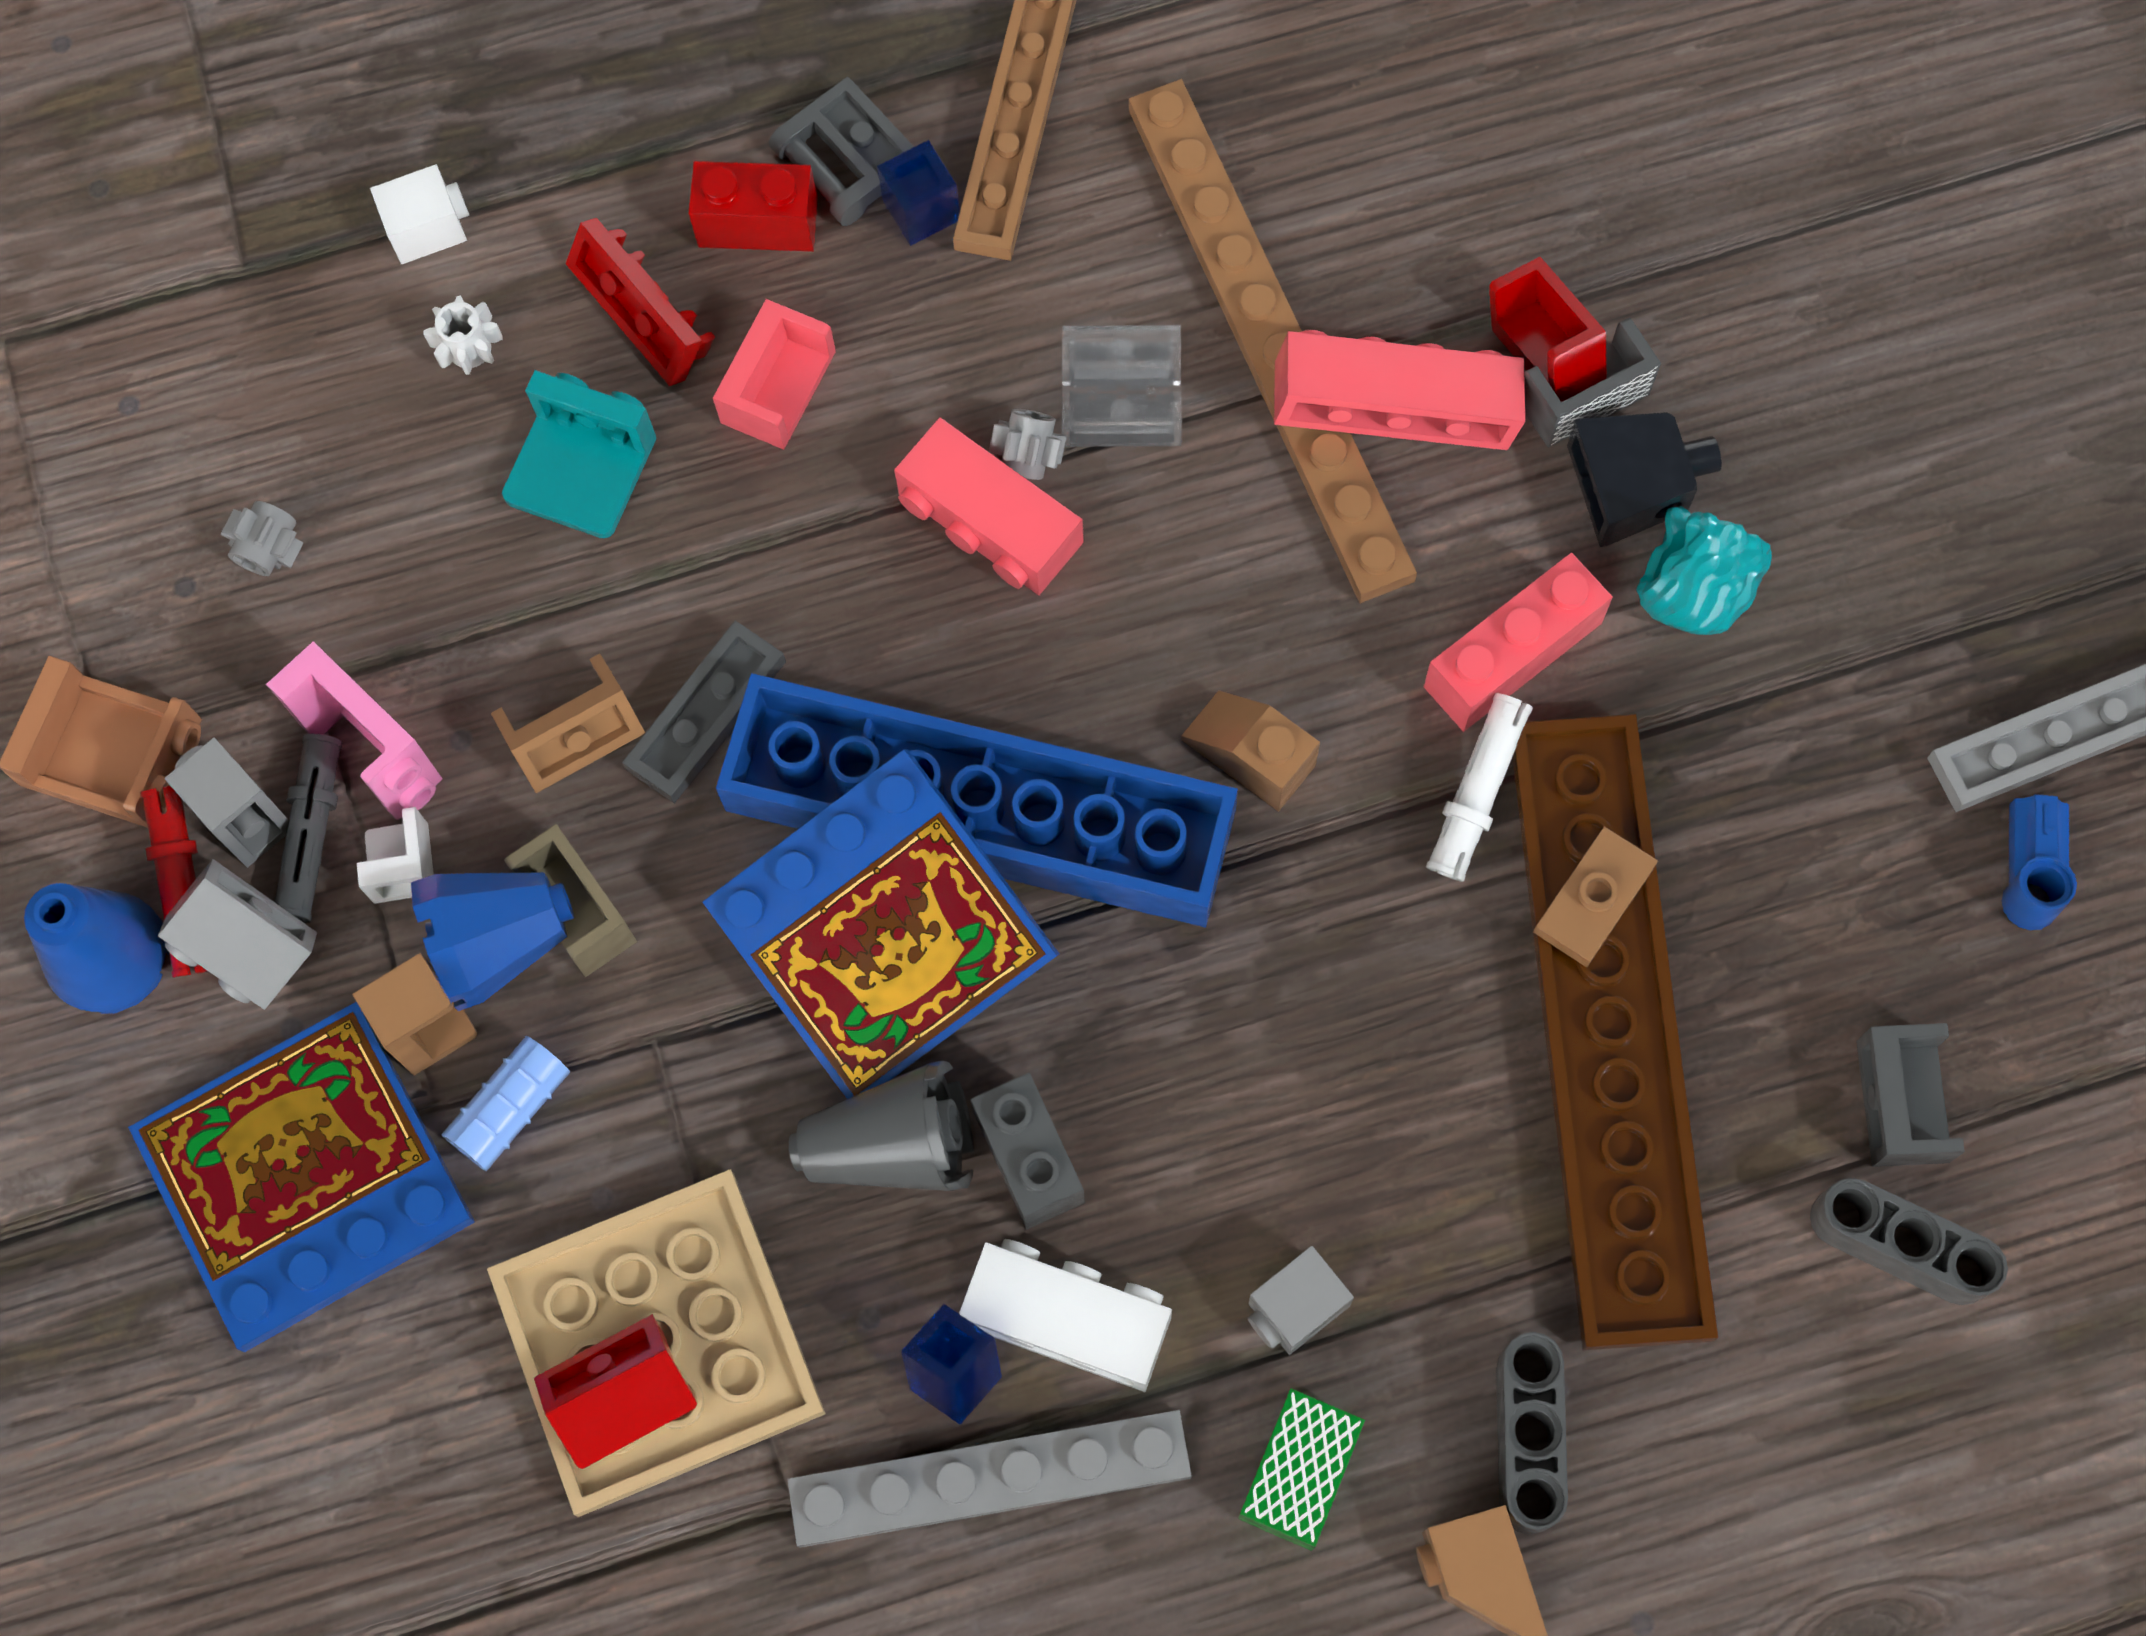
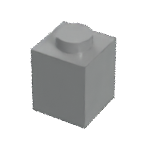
[1247,1246,1354,1355]

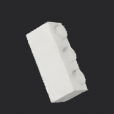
[958,1239,1172,1392]

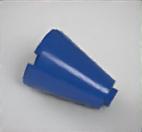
[24,883,169,1014]

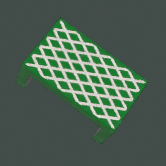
[1238,1388,1365,1551]

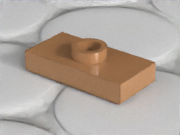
[1533,826,1658,967]

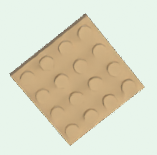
[487,1169,826,1517]

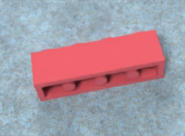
[1274,330,1525,450]

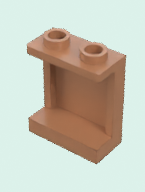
[0,656,202,828]

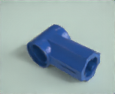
[2001,794,2077,930]

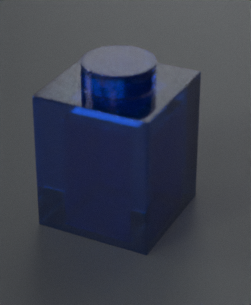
[901,1304,1002,1425]

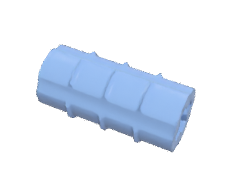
[441,1036,570,1171]

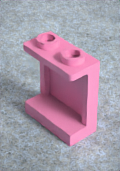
[266,642,442,820]

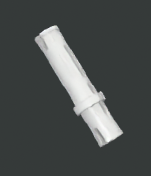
[1426,693,1533,882]

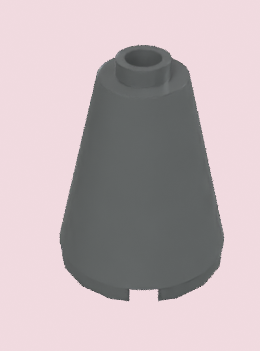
[789,1061,974,1191]

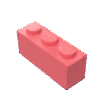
[894,417,1084,596]
[1424,552,1613,732]

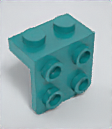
[502,370,657,538]

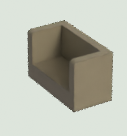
[504,824,637,978]

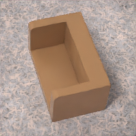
[491,653,645,793]
[352,953,477,1076]

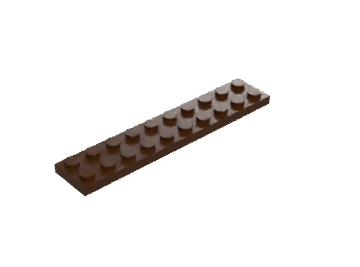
[1512,714,1718,1351]

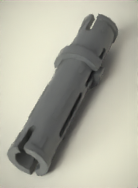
[275,734,343,923]

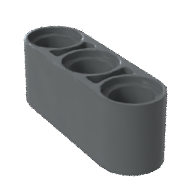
[1810,1178,2008,1305]
[1496,1332,1568,1535]

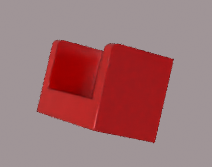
[1489,257,1607,402]

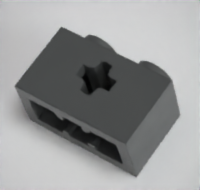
[970,1072,1085,1230]

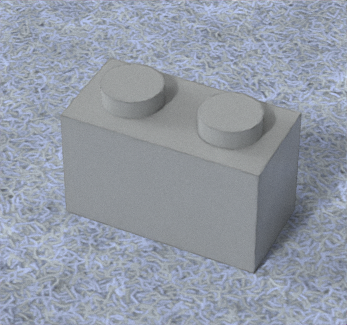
[164,737,289,868]
[158,859,317,1010]

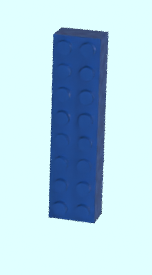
[716,673,1238,928]

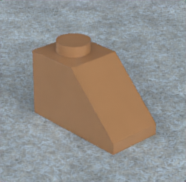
[1181,690,1320,812]
[1416,1505,1548,1636]

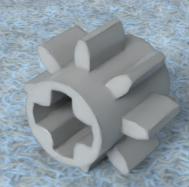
[988,409,1067,480]
[221,501,303,576]

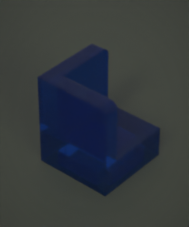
[877,140,960,246]

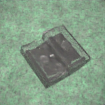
[1062,325,1182,447]

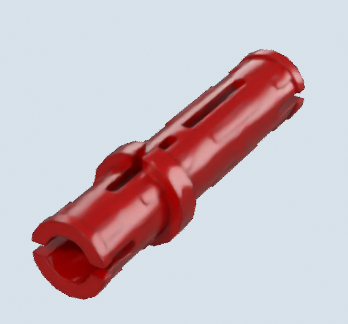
[140,786,209,978]

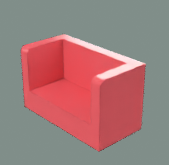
[713,299,836,450]

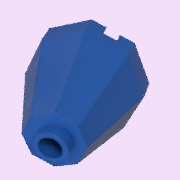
[411,872,574,1011]

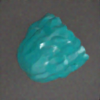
[1636,506,1772,635]

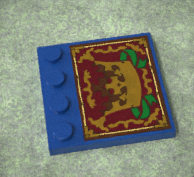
[702,749,1059,1099]
[128,1002,475,1352]

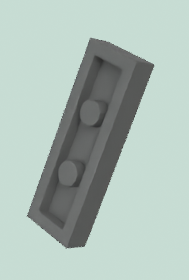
[622,620,786,804]

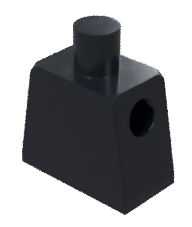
[1567,412,1722,547]

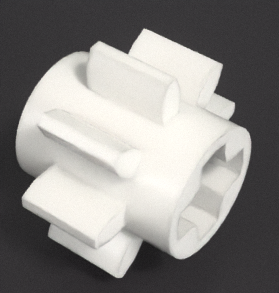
[423,296,503,375]

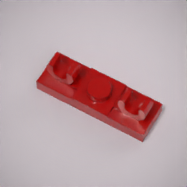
[565,218,715,386]

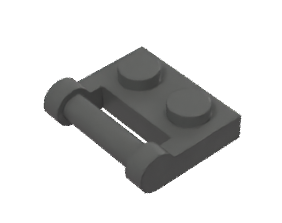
[769,76,922,226]

